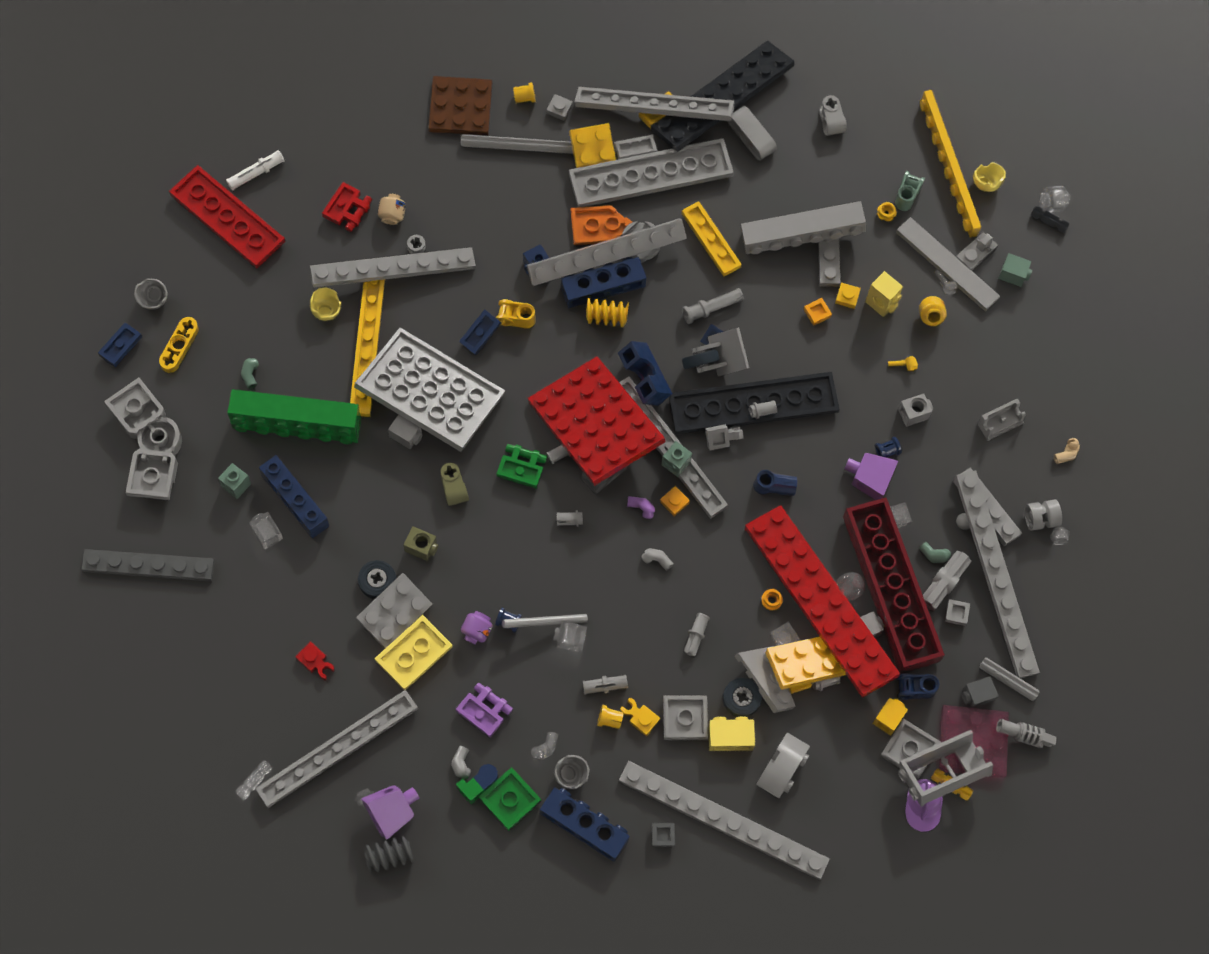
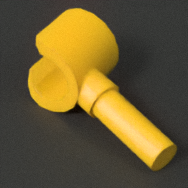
[888,356,918,371]

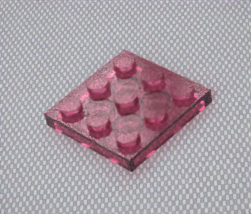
[939,705,1009,778]

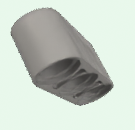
[728,106,777,160]

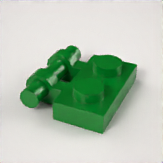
[496,444,548,489]

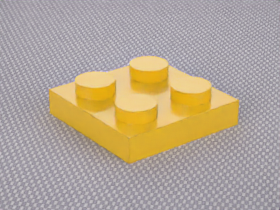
[569,123,616,168]

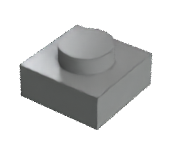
[546,94,573,121]
[945,599,970,626]

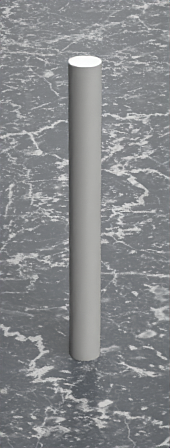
[502,614,588,628]

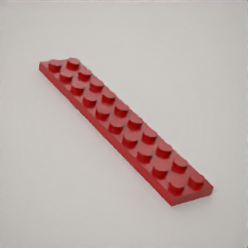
[745,505,900,698]

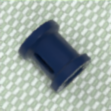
[875,437,902,457]
[495,607,522,633]

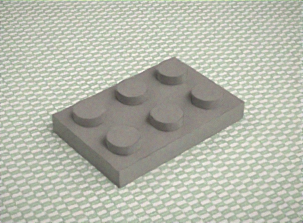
[355,573,432,649]

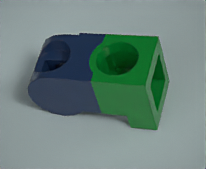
[456,764,498,805]

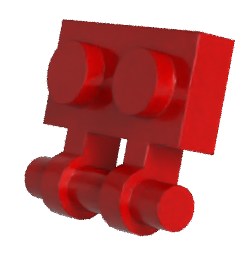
[322,182,373,232]

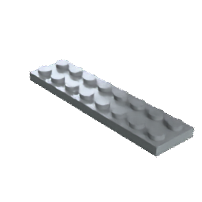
[569,138,734,207]

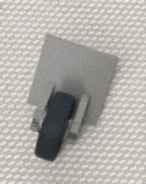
[682,328,749,376]

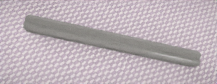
[460,134,573,154]

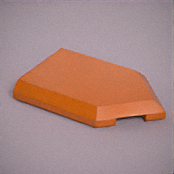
[570,205,632,246]

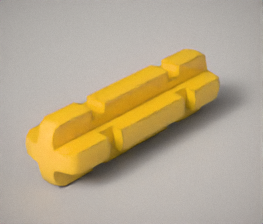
[931,769,973,800]

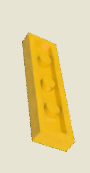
[681,201,742,277]

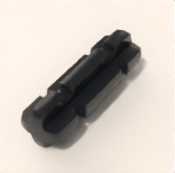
[1031,206,1070,233]

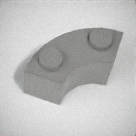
[756,733,810,798]

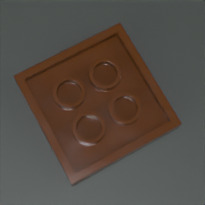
[429,76,492,135]

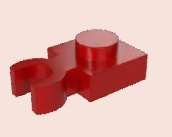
[295,641,335,680]

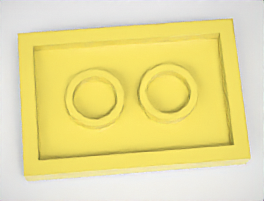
[375,615,453,690]

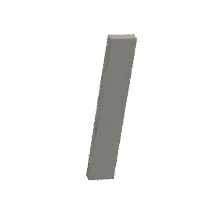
[896,217,1000,312]

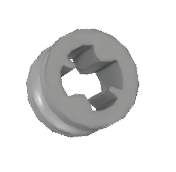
[407,235,426,254]

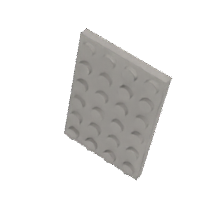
[354,328,505,452]

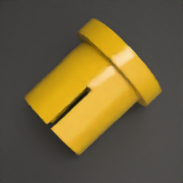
[513,82,536,103]
[597,705,624,729]

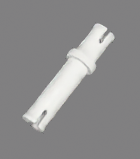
[226,150,284,191]

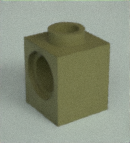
[403,526,438,561]

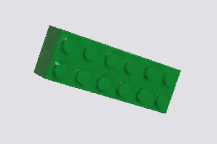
[227,389,361,444]

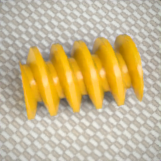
[586,298,629,328]

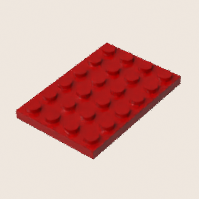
[528,356,666,486]

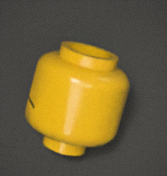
[919,296,947,326]

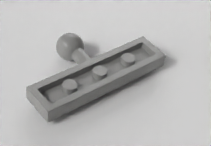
[952,467,1022,546]

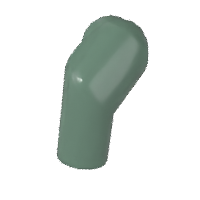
[240,358,259,389]

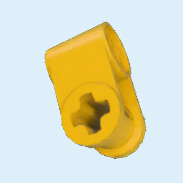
[496,299,536,329]

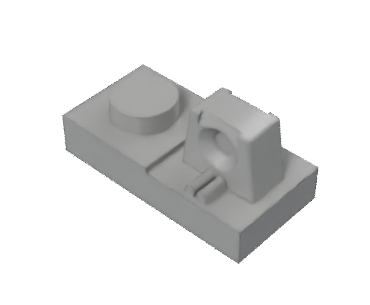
[956,232,998,271]

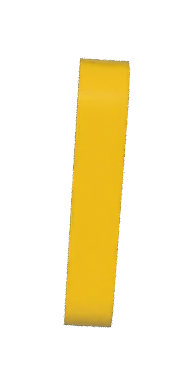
[159,317,199,373]

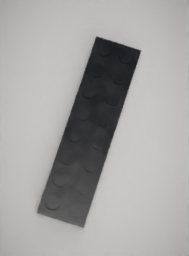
[651,40,795,152]
[669,372,840,435]

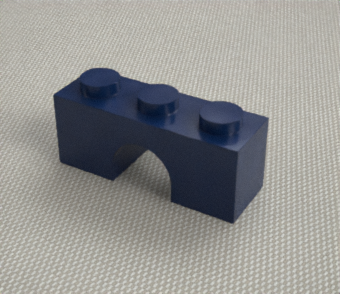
[618,341,673,406]

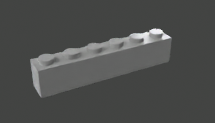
[741,201,866,254]

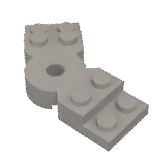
[104,377,182,500]

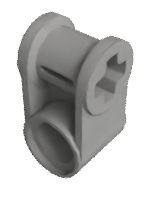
[819,95,847,136]

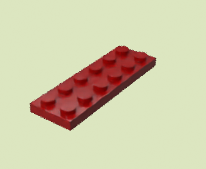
[169,165,286,269]

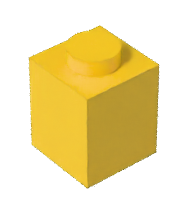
[872,697,908,736]

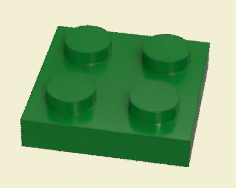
[478,767,542,831]

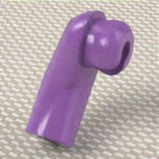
[627,496,655,519]

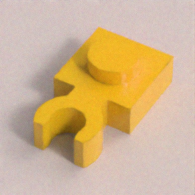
[620,698,660,736]

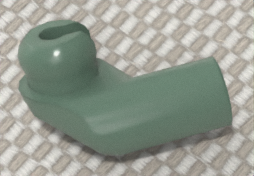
[919,542,951,563]

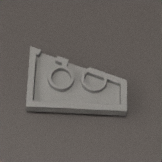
[734,646,795,713]

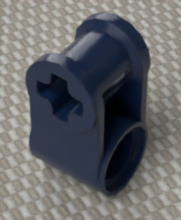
[896,674,940,700]

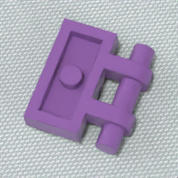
[456,683,513,738]

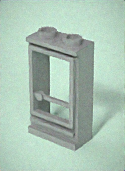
[898,730,993,807]

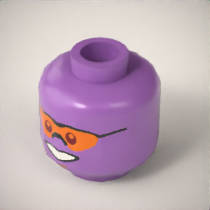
[461,611,493,645]

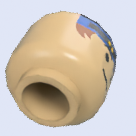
[378,194,406,225]

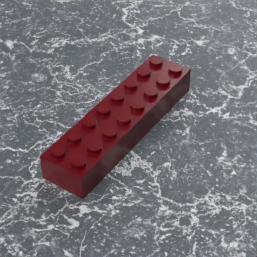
[843,497,945,674]

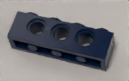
[561,257,647,309]
[259,455,329,539]
[540,787,630,862]

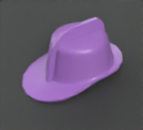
[906,779,943,832]

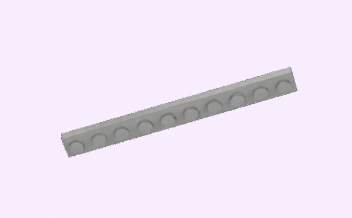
[954,470,1040,678]
[619,761,830,880]

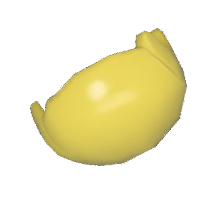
[973,162,1006,192]
[310,287,341,321]

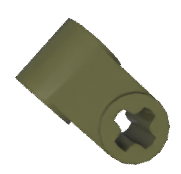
[441,463,469,506]

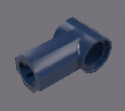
[753,470,797,496]

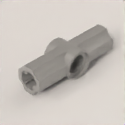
[923,550,972,611]

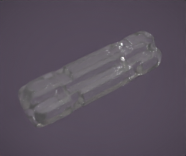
[236,760,272,800]

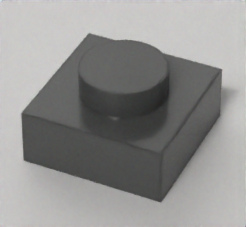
[652,823,675,847]

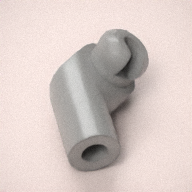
[642,548,674,571]
[451,746,471,779]

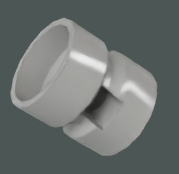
[1025,499,1062,531]

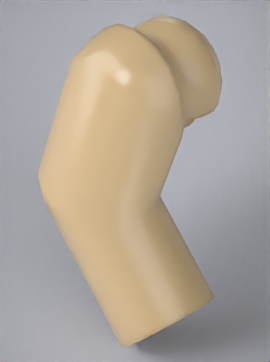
[1054,438,1080,464]

